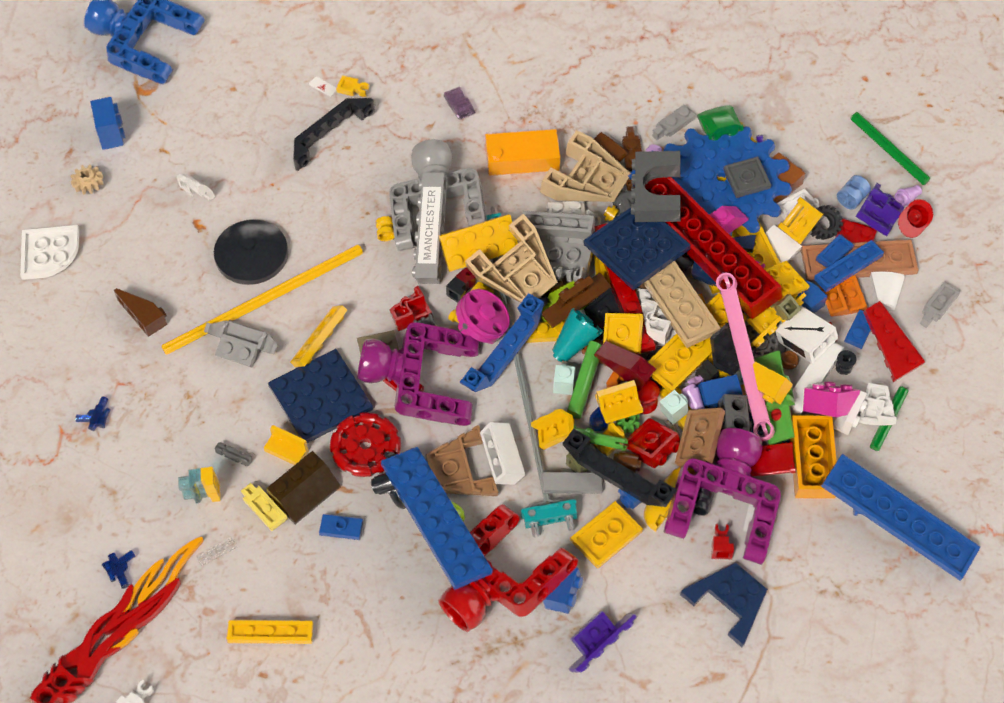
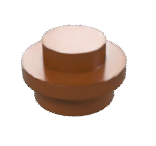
[781,351,799,370]

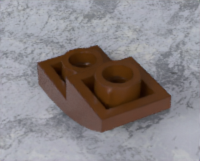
[594,132,628,162]

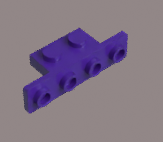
[569,611,637,673]

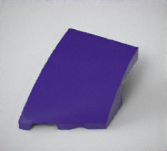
[855,183,905,236]

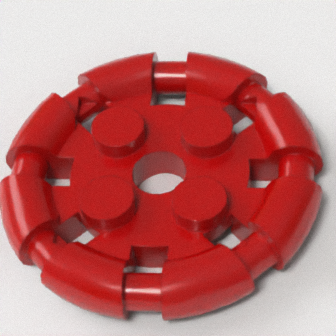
[330,412,401,477]

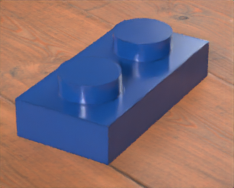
[844,309,871,349]

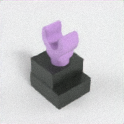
[687,359,719,386]

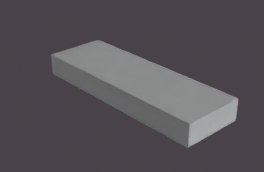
[541,472,603,494]

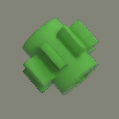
[617,415,640,434]

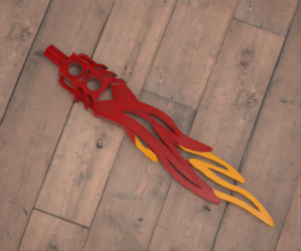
[29,537,204,703]

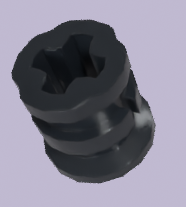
[835,350,857,375]

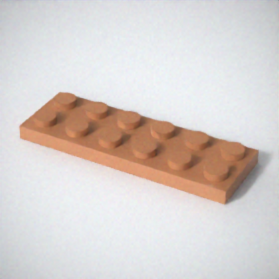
[801,240,918,281]

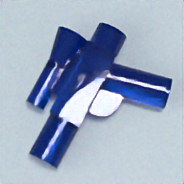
[75,396,111,431]
[101,550,136,589]

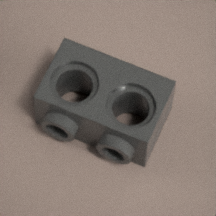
[718,394,752,433]

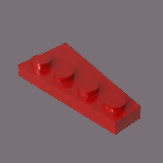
[863,301,925,383]

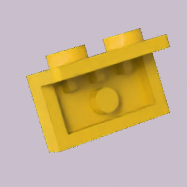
[531,409,574,450]

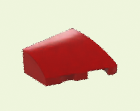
[389,286,433,332]

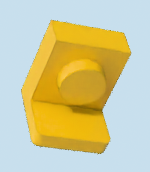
[593,422,625,456]

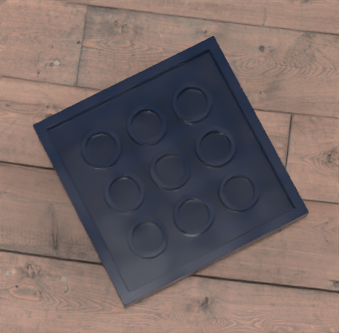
[583,207,690,290]
[268,349,373,443]

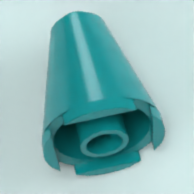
[552,308,603,362]

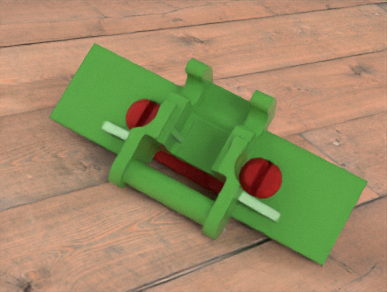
[754,350,795,445]

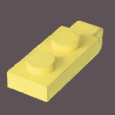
[241,483,287,531]

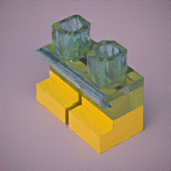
[178,466,220,504]

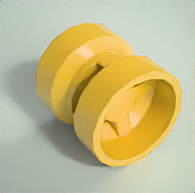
[376,216,395,242]

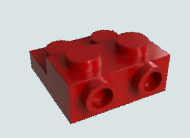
[623,418,680,469]

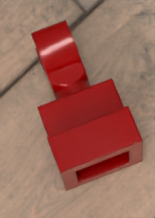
[711,524,734,560]

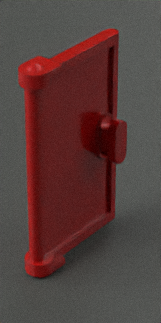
[749,442,796,477]

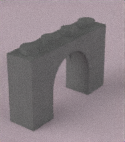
[631,151,680,222]

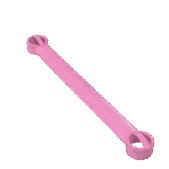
[716,273,775,441]

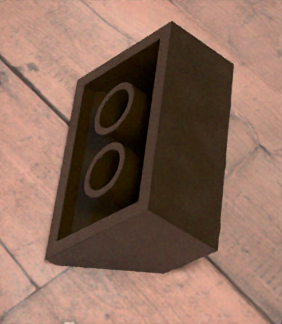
[266,450,341,525]

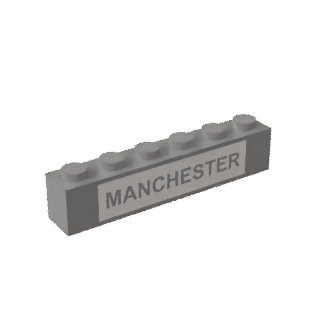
[412,173,448,284]

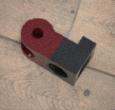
[446,267,477,303]

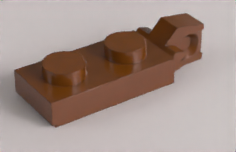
[622,126,642,172]

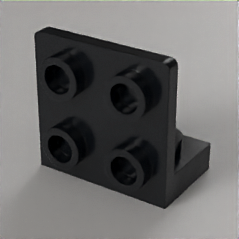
[710,322,756,375]

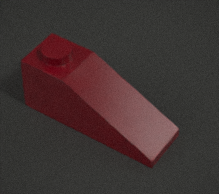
[594,341,656,391]

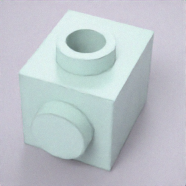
[553,364,575,395]
[659,390,688,424]

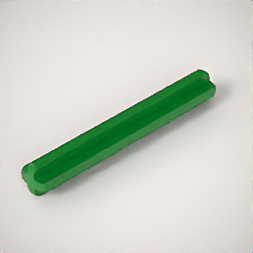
[870,386,909,451]

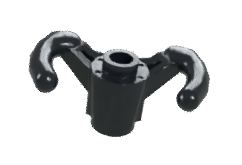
[371,451,406,509]

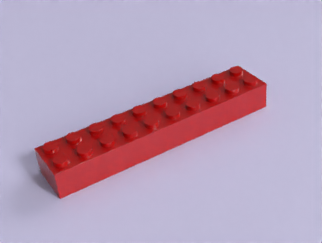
[645,177,782,320]

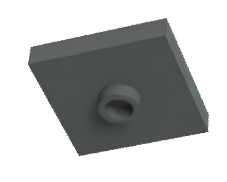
[723,157,771,198]

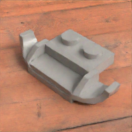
[204,321,277,367]

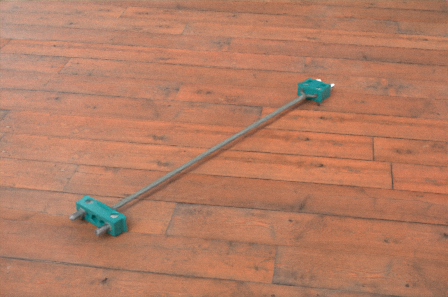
[476,206,577,538]

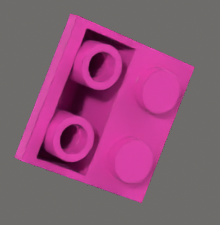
[803,382,860,417]

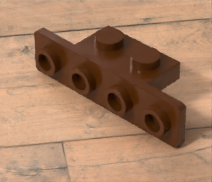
[542,273,611,328]

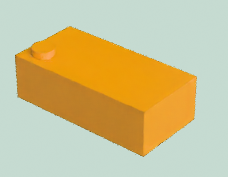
[485,129,560,176]
[790,416,837,499]

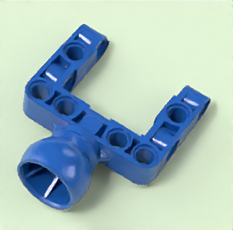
[84,0,205,84]

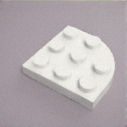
[20,225,79,280]

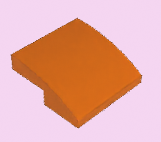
[819,275,868,316]

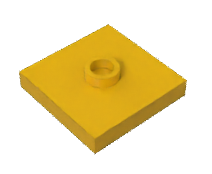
[603,313,643,353]

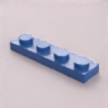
[814,240,884,292]

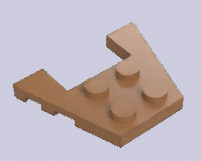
[426,425,498,496]

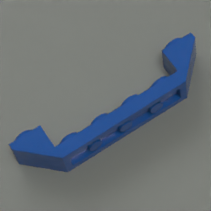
[460,293,544,392]

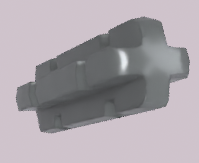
[215,442,252,466]

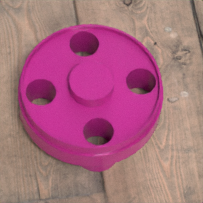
[456,289,510,344]

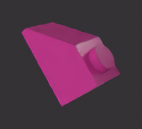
[710,206,749,234]

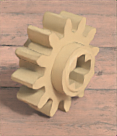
[70,164,103,195]

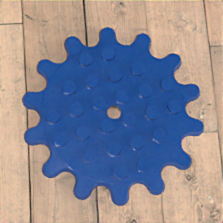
[663,126,792,236]

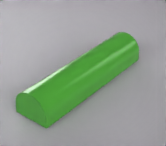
[567,341,602,419]

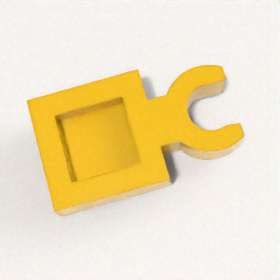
[336,75,369,97]

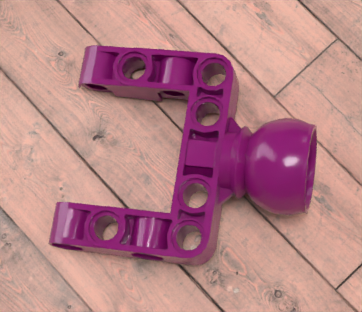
[357,322,480,426]
[664,428,781,565]

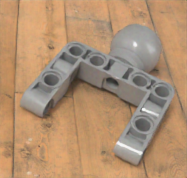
[389,139,487,251]

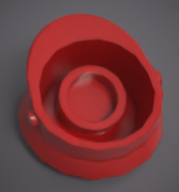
[637,380,660,414]

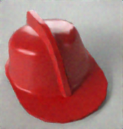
[898,199,934,238]

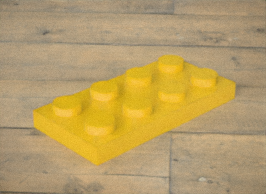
[438,214,518,272]

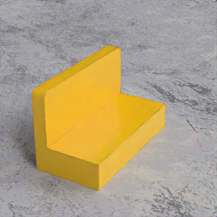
[263,425,308,465]

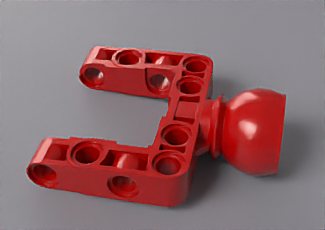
[438,504,578,632]

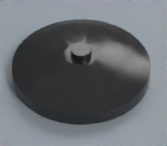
[214,220,288,285]

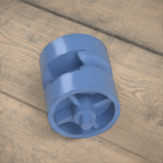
[837,175,871,210]

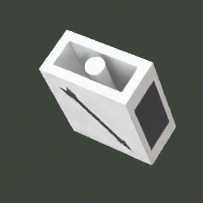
[775,306,838,364]

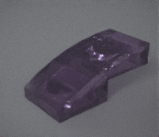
[444,87,476,120]

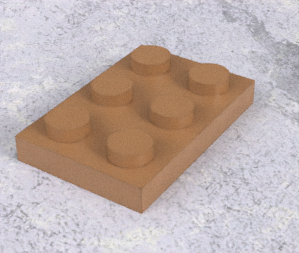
[675,408,725,466]

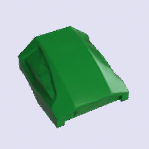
[697,105,744,140]

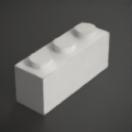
[480,422,525,485]

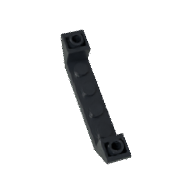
[293,98,375,171]
[563,428,677,507]

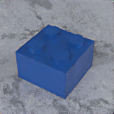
[90,97,126,150]

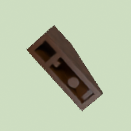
[114,288,167,337]

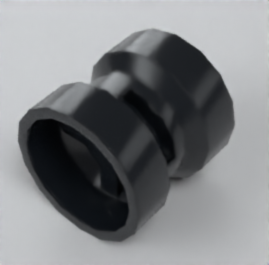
[693,488,713,516]

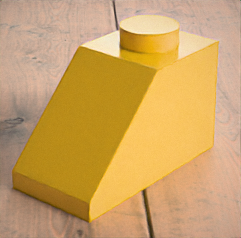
[753,362,793,405]

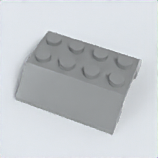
[522,211,595,282]

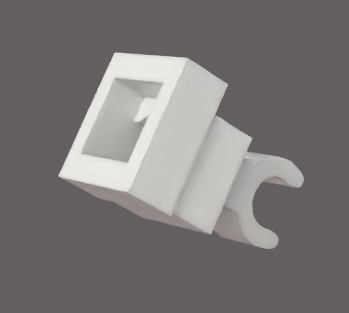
[116,680,154,703]

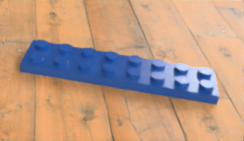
[381,447,492,590]
[821,454,981,581]

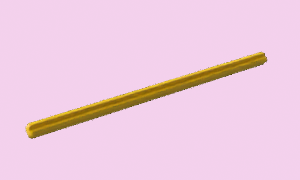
[162,244,363,354]

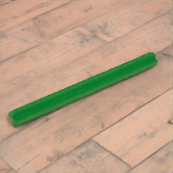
[851,112,930,185]

